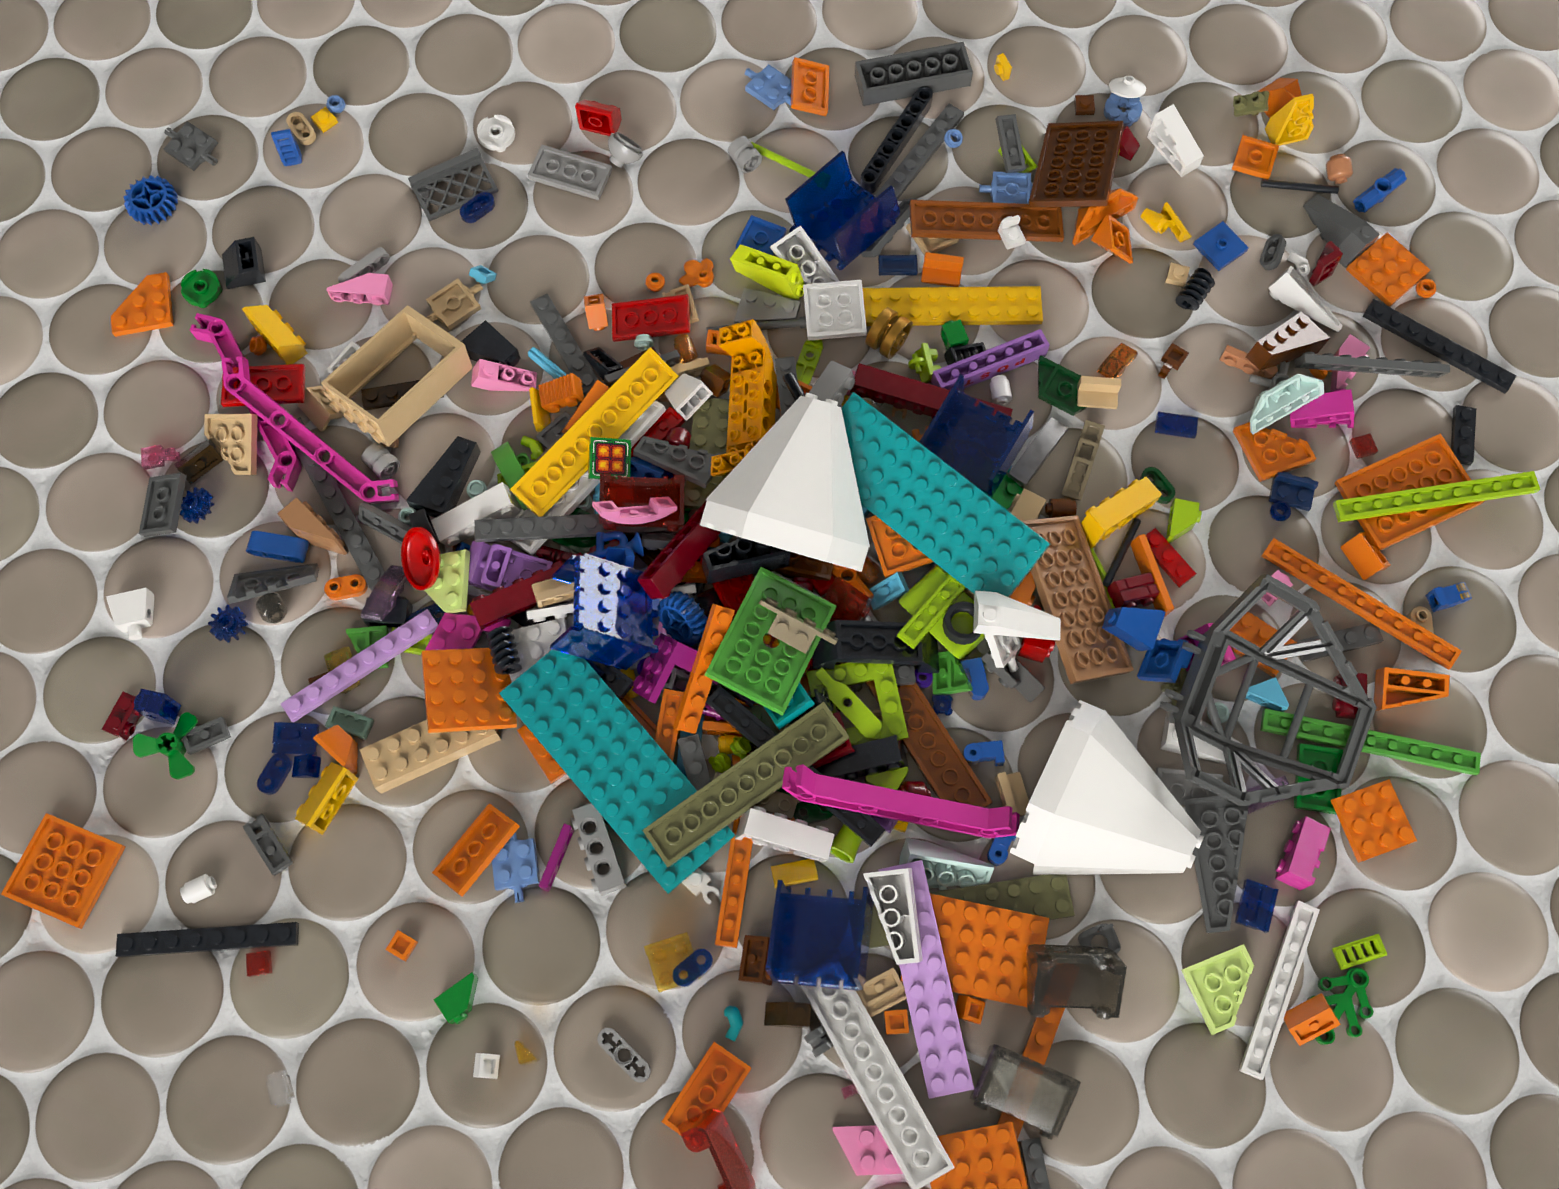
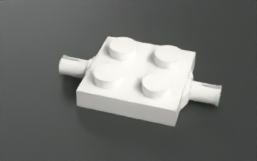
[984,634,1021,672]

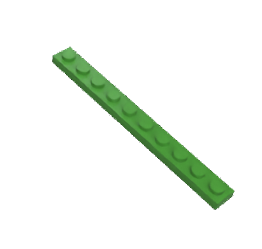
[1260,708,1481,776]

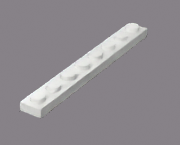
[526,582,696,622]
[1239,900,1320,1080]

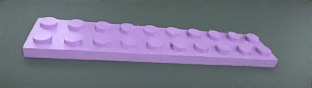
[878,860,974,1099]

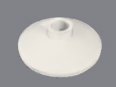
[1109,76,1146,98]

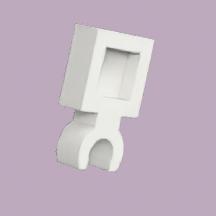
[682,868,720,904]

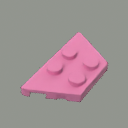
[832,1125,903,1176]

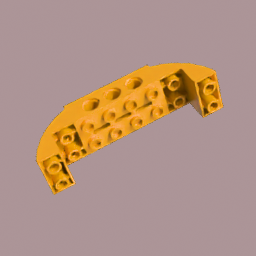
[711,319,777,476]

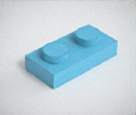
[869,572,909,610]

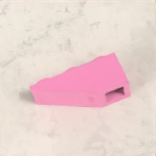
[326,273,393,306]
[1330,334,1370,392]
[471,359,537,391]

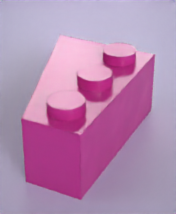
[1289,389,1354,428]
[1275,816,1331,891]

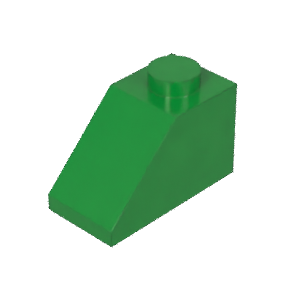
[433,972,478,1024]

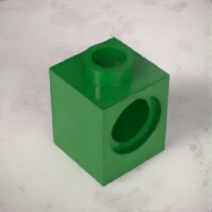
[940,319,969,350]

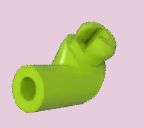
[521,435,544,460]

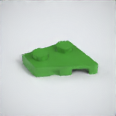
[346,625,389,669]
[933,651,973,696]

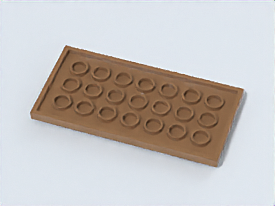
[1022,515,1134,684]

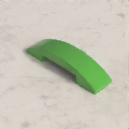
[491,441,528,511]

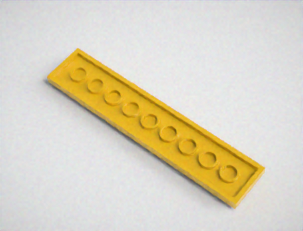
[862,286,1043,326]
[509,347,679,517]

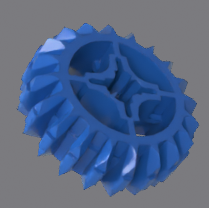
[124,175,178,226]
[657,591,707,647]

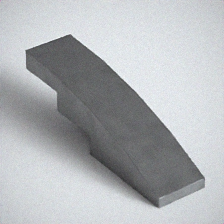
[1008,417,1068,487]

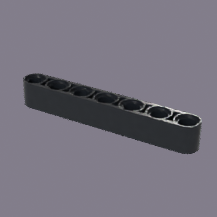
[860,86,933,194]

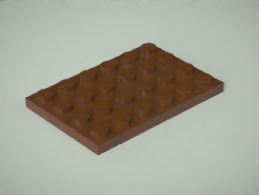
[1029,121,1124,207]

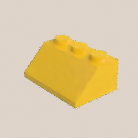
[242,305,308,365]
[295,762,358,835]

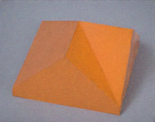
[1259,78,1302,118]
[1091,214,1133,264]
[313,725,358,775]

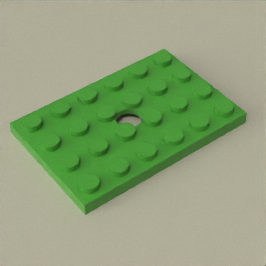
[704,567,836,716]

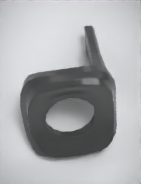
[1078,923,1121,963]

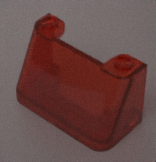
[599,473,685,531]
[677,1108,756,1189]

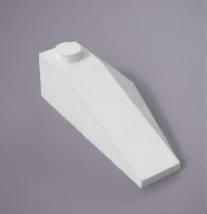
[770,226,839,284]
[973,591,1061,640]
[1160,711,1242,764]

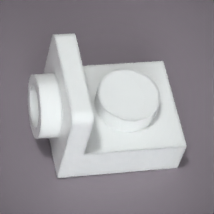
[998,215,1026,250]

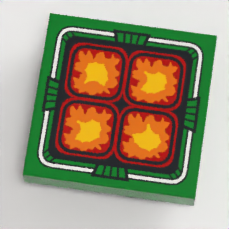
[588,437,631,481]

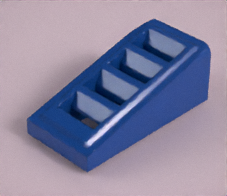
[271,129,302,166]

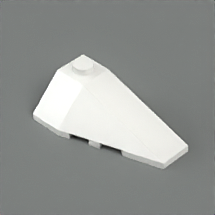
[1268,266,1343,332]

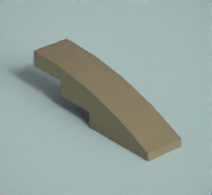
[1061,420,1105,501]

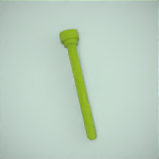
[751,142,829,188]

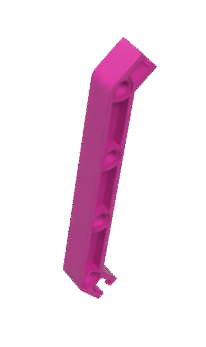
[190,313,302,492]
[221,356,399,504]
[782,764,1020,838]

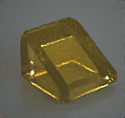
[514,1040,539,1065]

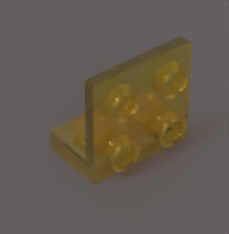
[644,932,701,992]

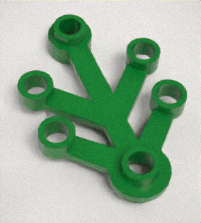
[1307,967,1374,1045]

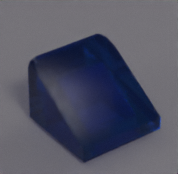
[292,754,321,778]

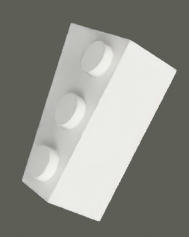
[1147,104,1204,177]

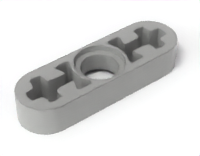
[338,247,390,283]
[597,1028,651,1083]

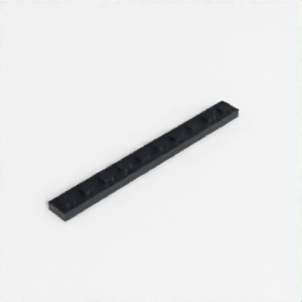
[706,686,885,847]

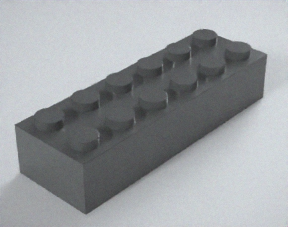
[855,42,973,106]

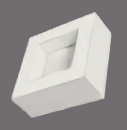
[473,1053,500,1079]

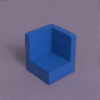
[605,547,635,576]

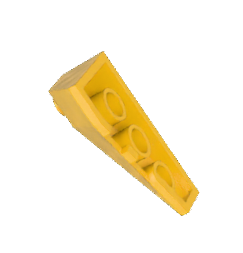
[1265,94,1314,146]

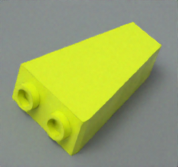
[730,244,805,300]

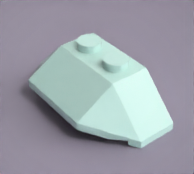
[1250,374,1324,434]

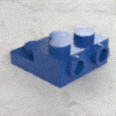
[1137,638,1193,683]

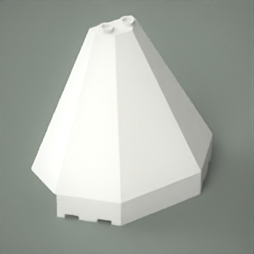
[700,393,870,572]
[1010,700,1204,875]

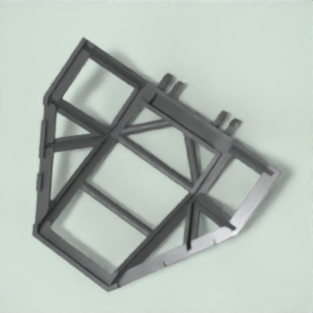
[1159,574,1377,806]

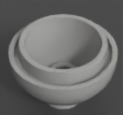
[608,132,643,168]

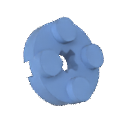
[1104,93,1142,127]

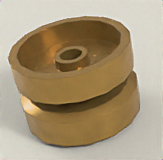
[865,307,913,359]

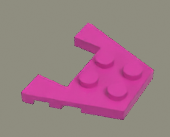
[425,613,512,650]

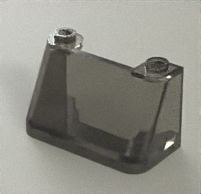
[1026,944,1127,1020]
[970,1044,1081,1140]

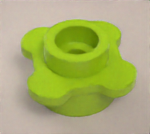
[730,736,751,759]
[708,753,731,773]

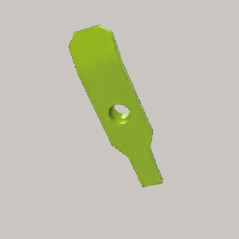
[796,339,823,385]
[814,668,882,738]

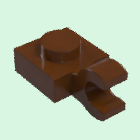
[1158,343,1189,379]

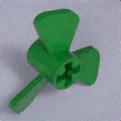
[133,712,198,780]

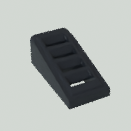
[944,342,986,365]
[583,347,623,381]

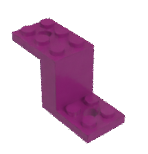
[632,621,732,703]

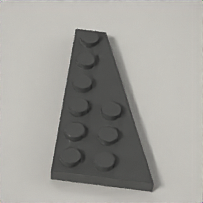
[1184,791,1250,934]

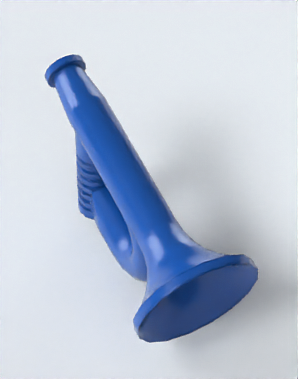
[585,531,644,562]

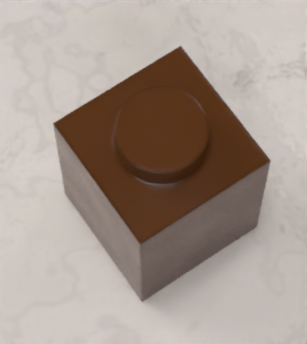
[700,364,731,398]

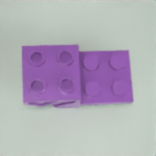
[468,541,553,591]

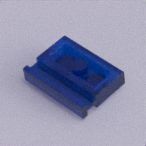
[271,722,319,756]
[1235,879,1279,933]

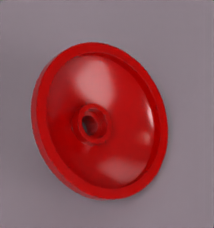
[401,527,441,590]

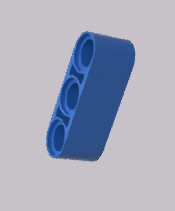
[246,531,310,563]

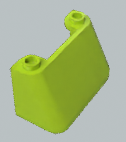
[898,565,985,659]

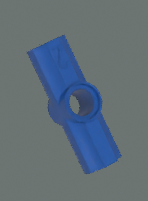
[1353,168,1407,213]

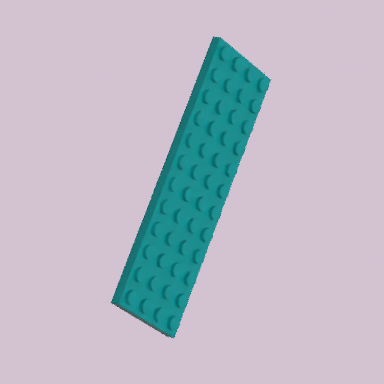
[841,392,1051,597]
[499,638,735,894]

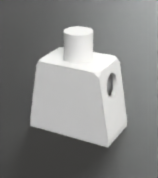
[665,373,713,421]
[106,588,154,640]

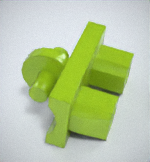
[908,343,941,383]

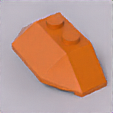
[1072,188,1138,246]

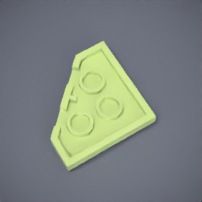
[424,549,470,613]
[1181,944,1254,1035]

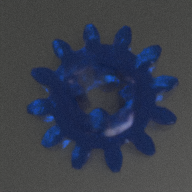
[180,487,214,524]
[208,605,248,643]

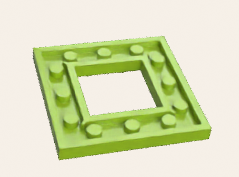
[807,663,909,746]

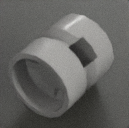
[728,136,762,173]
[361,442,400,480]

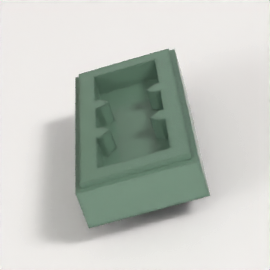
[325,706,374,740]

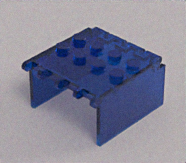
[785,151,900,271]
[919,374,1034,498]
[550,553,659,670]
[766,880,874,991]

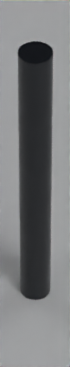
[1261,179,1339,194]
[1102,518,1141,587]

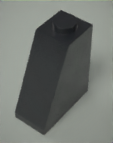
[461,320,521,367]

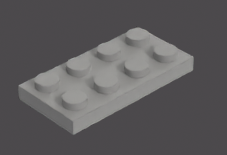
[528,145,612,200]

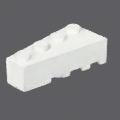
[431,482,522,547]
[735,806,835,862]
[863,868,923,965]

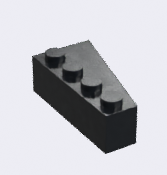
[406,436,481,518]
[702,537,791,584]
[816,735,909,781]

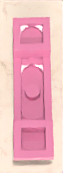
[592,497,678,524]

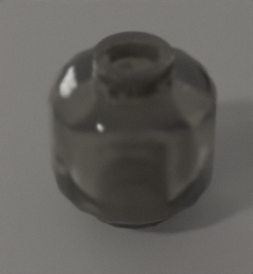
[256,593,288,623]

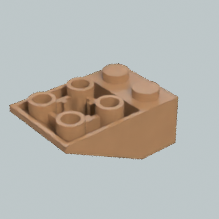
[277,497,347,555]

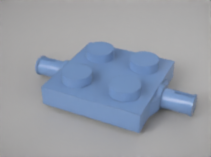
[745,64,792,110]
[979,171,1033,204]
[492,832,540,903]

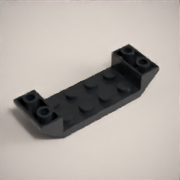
[812,620,940,673]

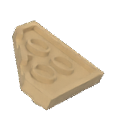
[204,414,257,475]

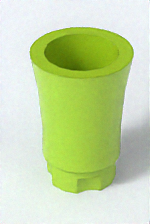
[830,824,862,863]

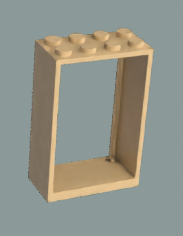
[321,305,473,447]

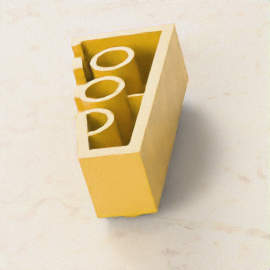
[1081,476,1162,549]

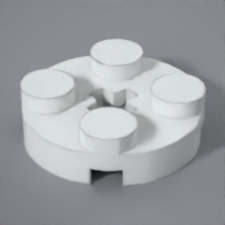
[477,115,515,152]

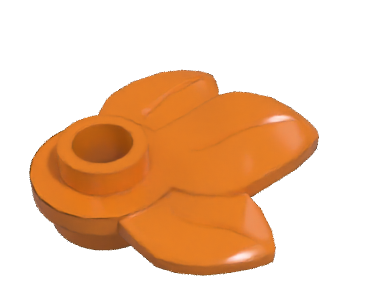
[679,258,714,288]

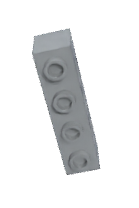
[570,803,627,896]

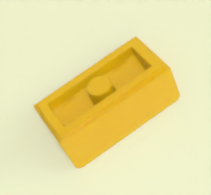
[1160,202,1192,243]
[529,387,551,432]
[771,859,818,888]

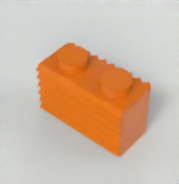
[538,373,584,413]

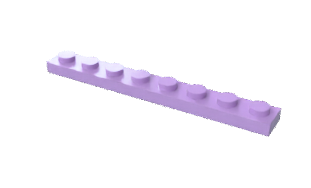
[281,609,438,723]

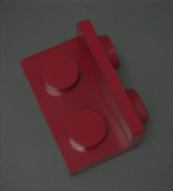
[1309,241,1343,286]
[101,691,148,741]

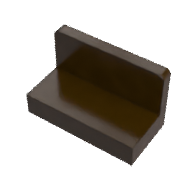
[174,440,223,485]

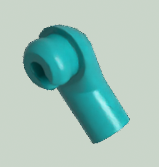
[724,1006,744,1042]

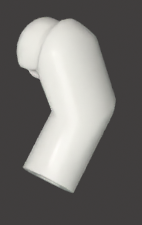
[1287,252,1310,276]

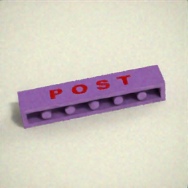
[931,329,1050,392]

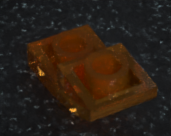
[1097,343,1138,378]

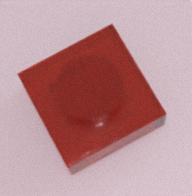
[1349,433,1378,459]
[246,950,272,977]

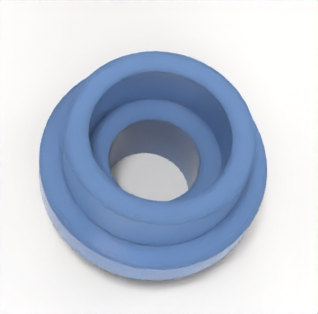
[326,95,346,114]
[944,129,963,148]

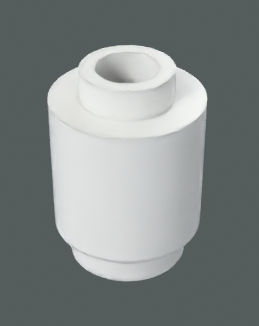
[990,375,1012,406]
[180,874,217,904]

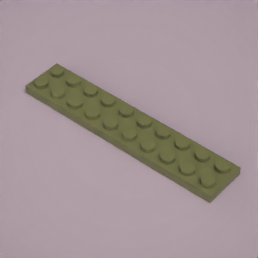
[642,702,850,868]
[848,874,1075,951]

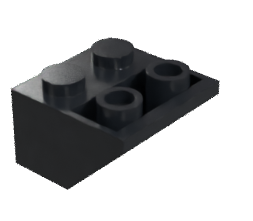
[222,237,266,290]

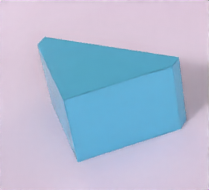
[1245,677,1289,712]

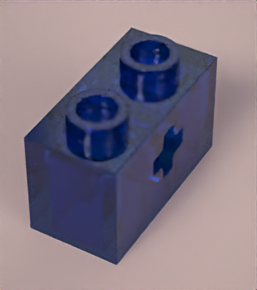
[134,689,181,725]

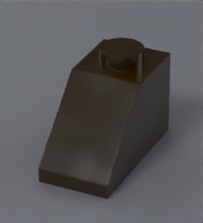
[764,1002,811,1029]

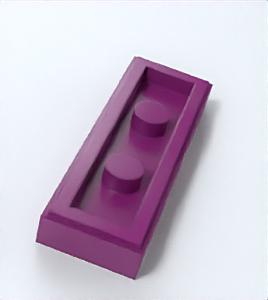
[538,823,574,892]

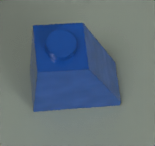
[1102,607,1166,651]

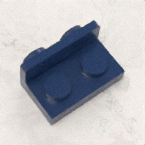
[1269,472,1319,511]

